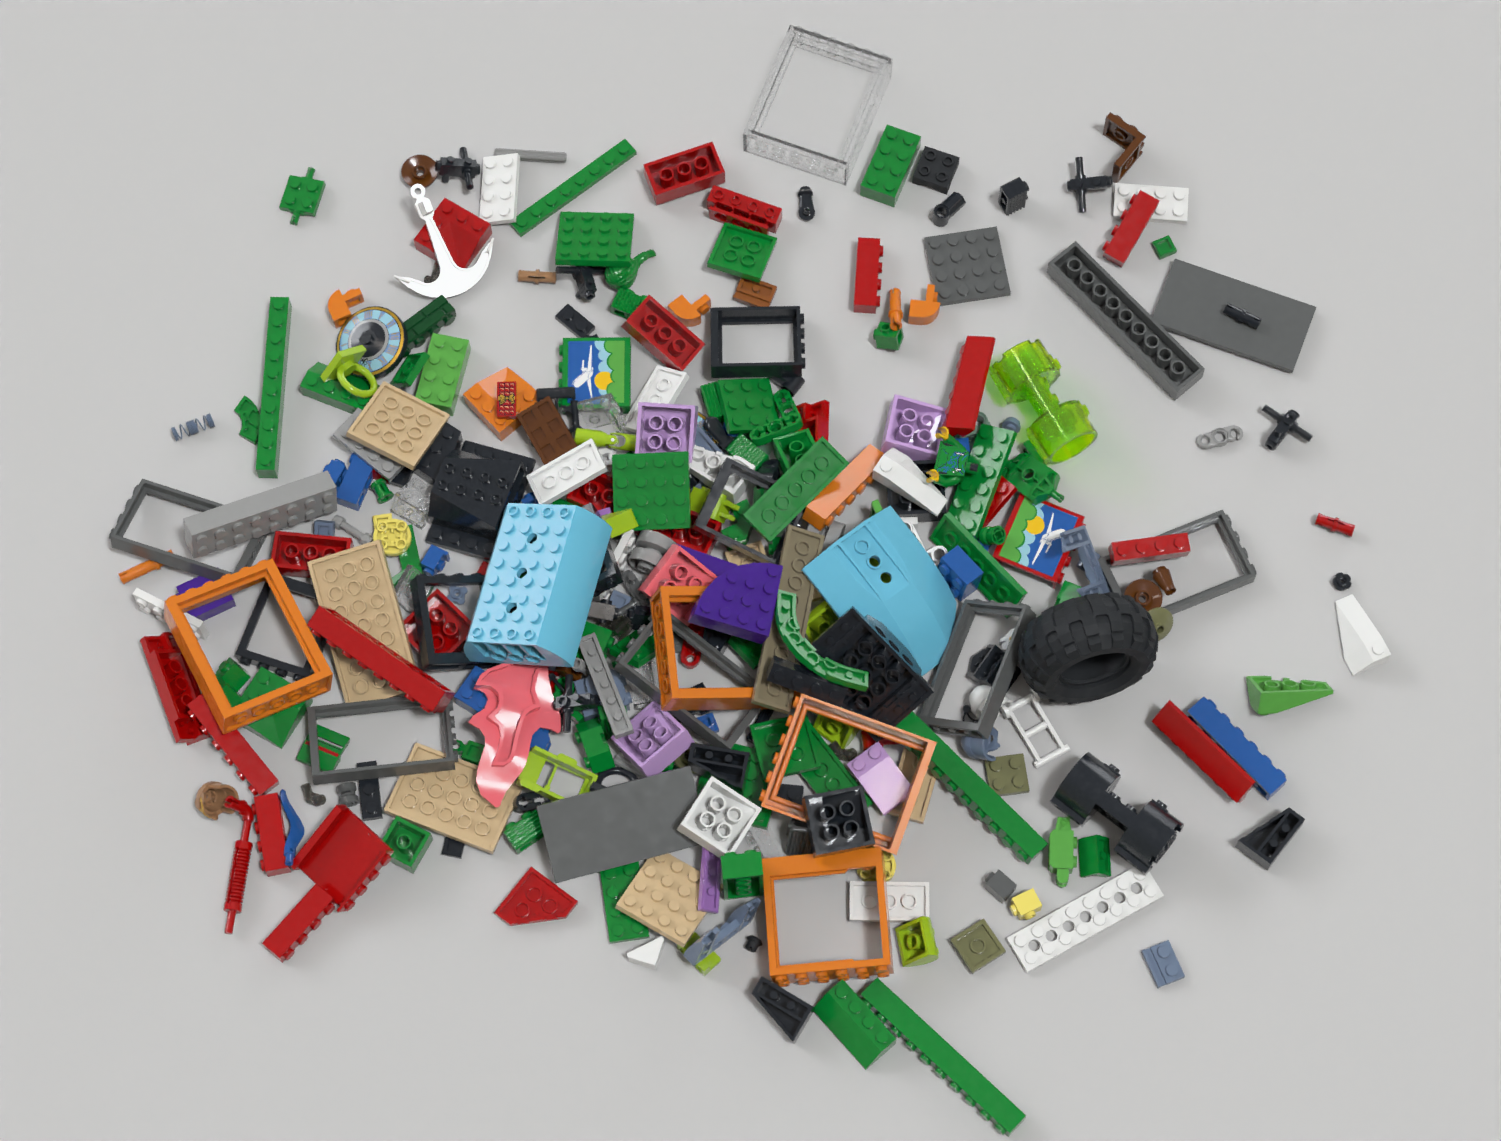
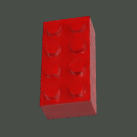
[643,141,725,205]
[621,295,705,371]
[271,531,354,578]

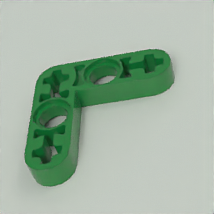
[749,389,803,446]

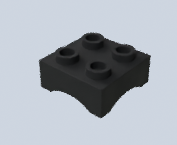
[912,146,960,195]

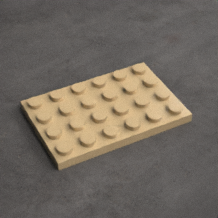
[384,742,523,854]

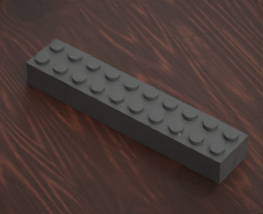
[1047,241,1205,400]

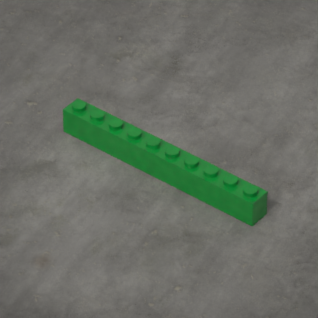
[256,297,292,479]
[895,711,1048,865]
[860,978,1026,1137]

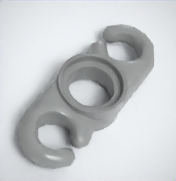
[1197,425,1243,449]

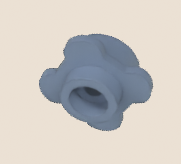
[447,586,468,605]

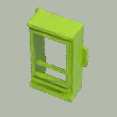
[515,746,598,801]

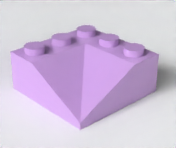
[880,394,946,461]
[635,402,698,463]
[610,701,695,777]

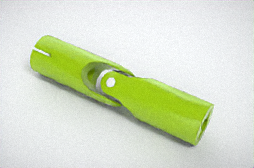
[575,428,636,452]

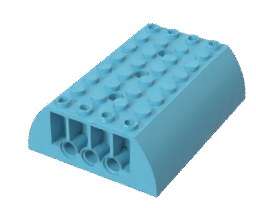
[464,503,612,667]

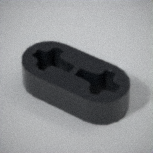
[513,792,551,813]

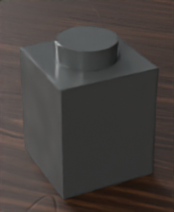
[985,870,1017,904]

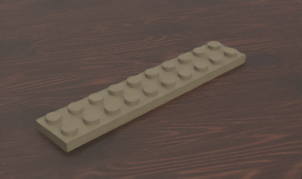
[751,525,825,714]

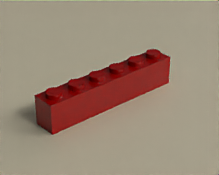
[187,694,279,796]

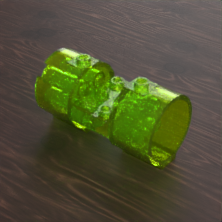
[989,339,1098,465]

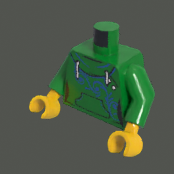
[926,426,978,488]

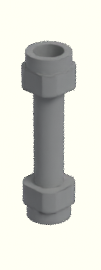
[332,515,373,545]
[572,658,590,678]

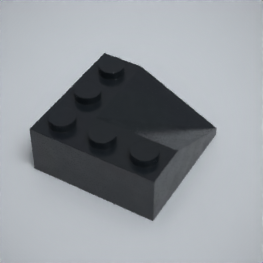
[886,460,946,522]
[802,785,875,858]

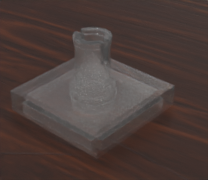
[395,564,435,614]

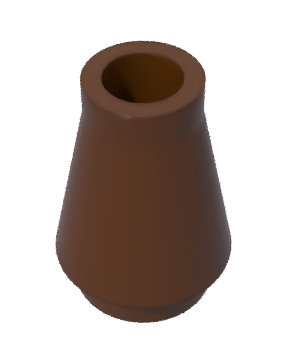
[1152,566,1176,595]

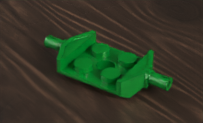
[1002,453,1064,506]

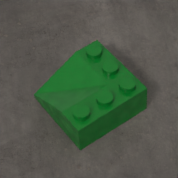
[236,666,313,749]

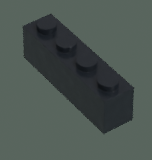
[766,655,848,707]

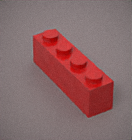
[1102,190,1160,268]
[854,237,884,314]
[1108,532,1191,566]
[252,792,292,877]
[262,884,336,963]

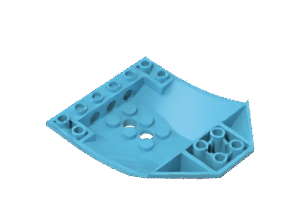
[802,505,957,676]

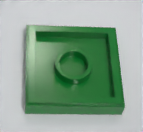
[390,352,430,388]

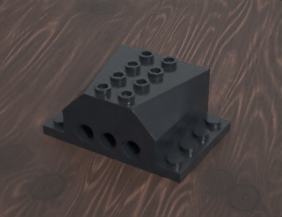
[425,440,536,561]
[795,606,934,743]

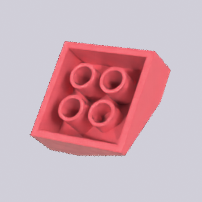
[638,544,717,627]

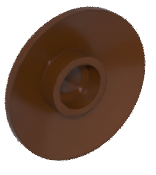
[401,155,438,188]
[1124,579,1163,611]

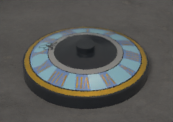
[336,306,408,379]

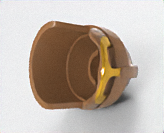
[195,781,239,820]

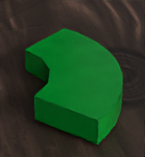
[234,395,260,445]

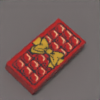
[497,381,517,419]

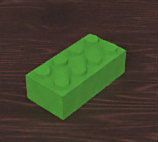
[415,333,471,416]

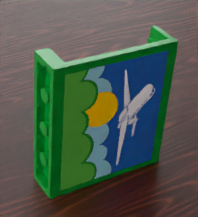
[558,337,631,414]

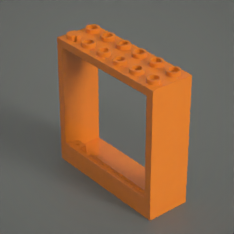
[762,847,894,987]

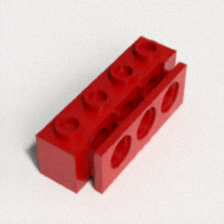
[707,185,782,235]

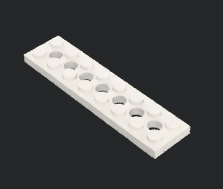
[1007,867,1164,973]

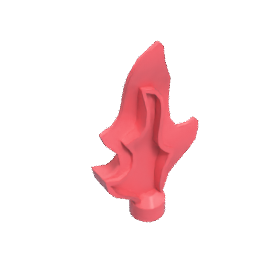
[468,663,561,808]

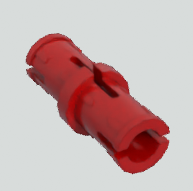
[1315,513,1355,537]

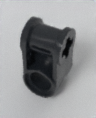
[756,459,782,489]

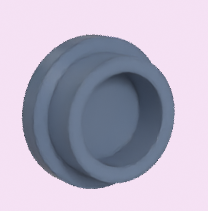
[1002,417,1021,433]

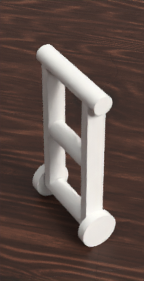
[1000,689,1070,769]

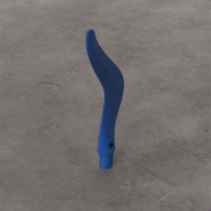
[280,789,305,866]

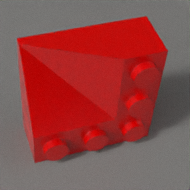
[414,198,492,269]
[404,588,471,654]

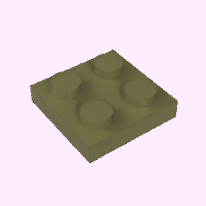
[984,753,1030,797]
[950,918,1006,974]

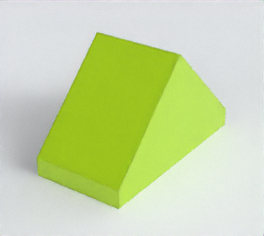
[601,508,639,538]

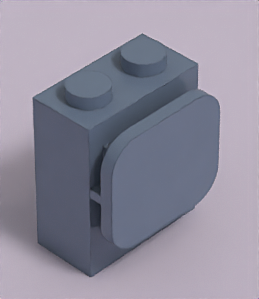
[574,669,632,721]

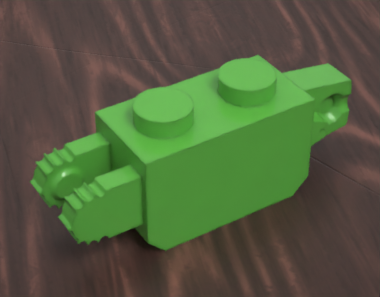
[1048,817,1077,888]

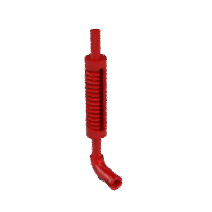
[223,796,254,935]

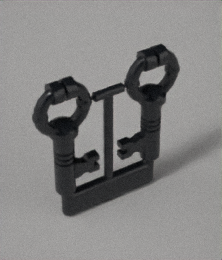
[529,387,582,448]

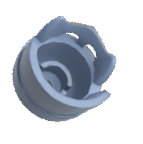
[961,727,1000,761]

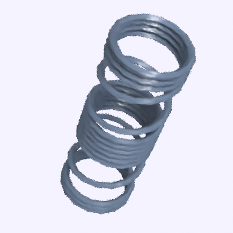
[171,413,215,441]

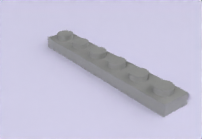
[579,633,634,739]

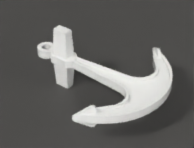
[393,184,494,298]

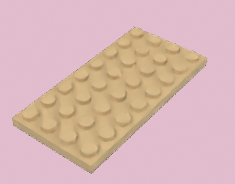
[307,540,416,703]

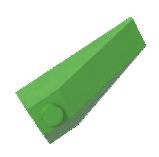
[1246,675,1334,716]

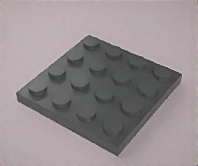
[924,226,1011,306]

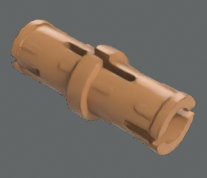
[518,269,556,284]

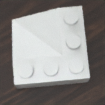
[677,776,761,859]

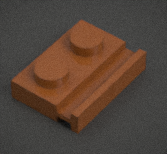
[733,278,777,307]

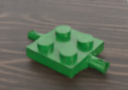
[279,167,326,225]
[609,630,656,669]

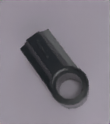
[932,192,966,227]
[767,376,805,397]

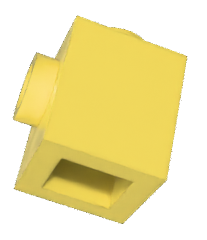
[1009,888,1042,920]

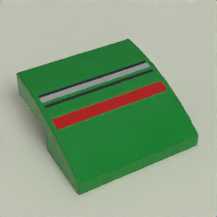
[297,724,350,771]

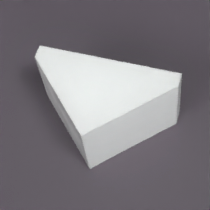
[627,936,665,970]

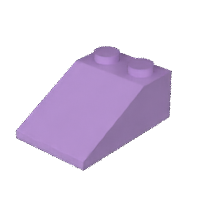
[847,742,910,816]

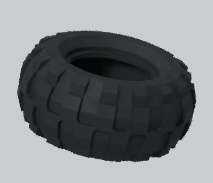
[1018,592,1158,704]

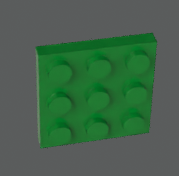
[707,222,777,283]
[715,378,779,434]
[749,713,821,782]

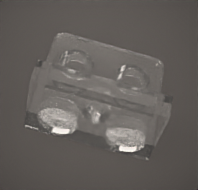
[577,393,627,433]
[390,478,432,530]

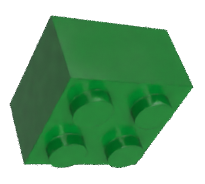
[382,816,433,874]

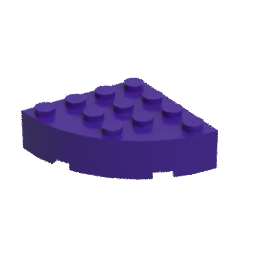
[688,563,783,644]

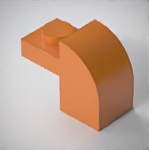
[908,284,940,325]
[328,288,364,329]
[668,294,711,327]

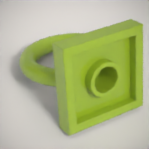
[320,345,378,398]

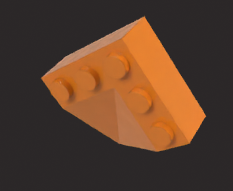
[463,367,542,441]

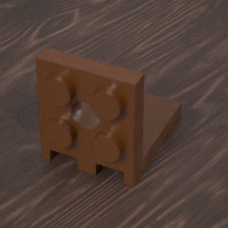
[1103,112,1146,183]

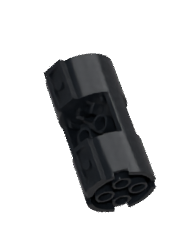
[1050,752,1184,876]

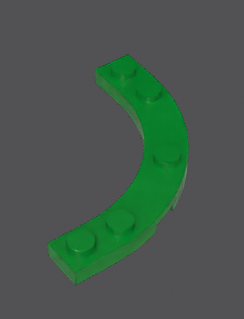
[775,589,869,692]

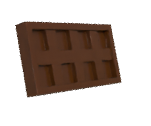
[517,396,578,465]

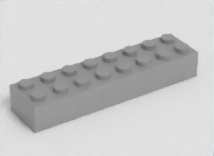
[183,470,337,558]

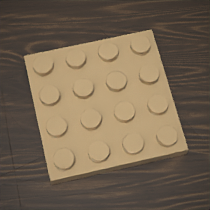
[346,381,450,470]
[615,853,723,948]

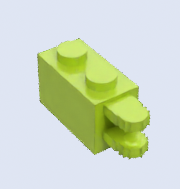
[690,486,740,524]

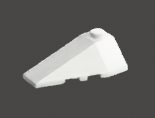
[689,445,756,504]
[872,447,948,517]
[1335,594,1391,676]

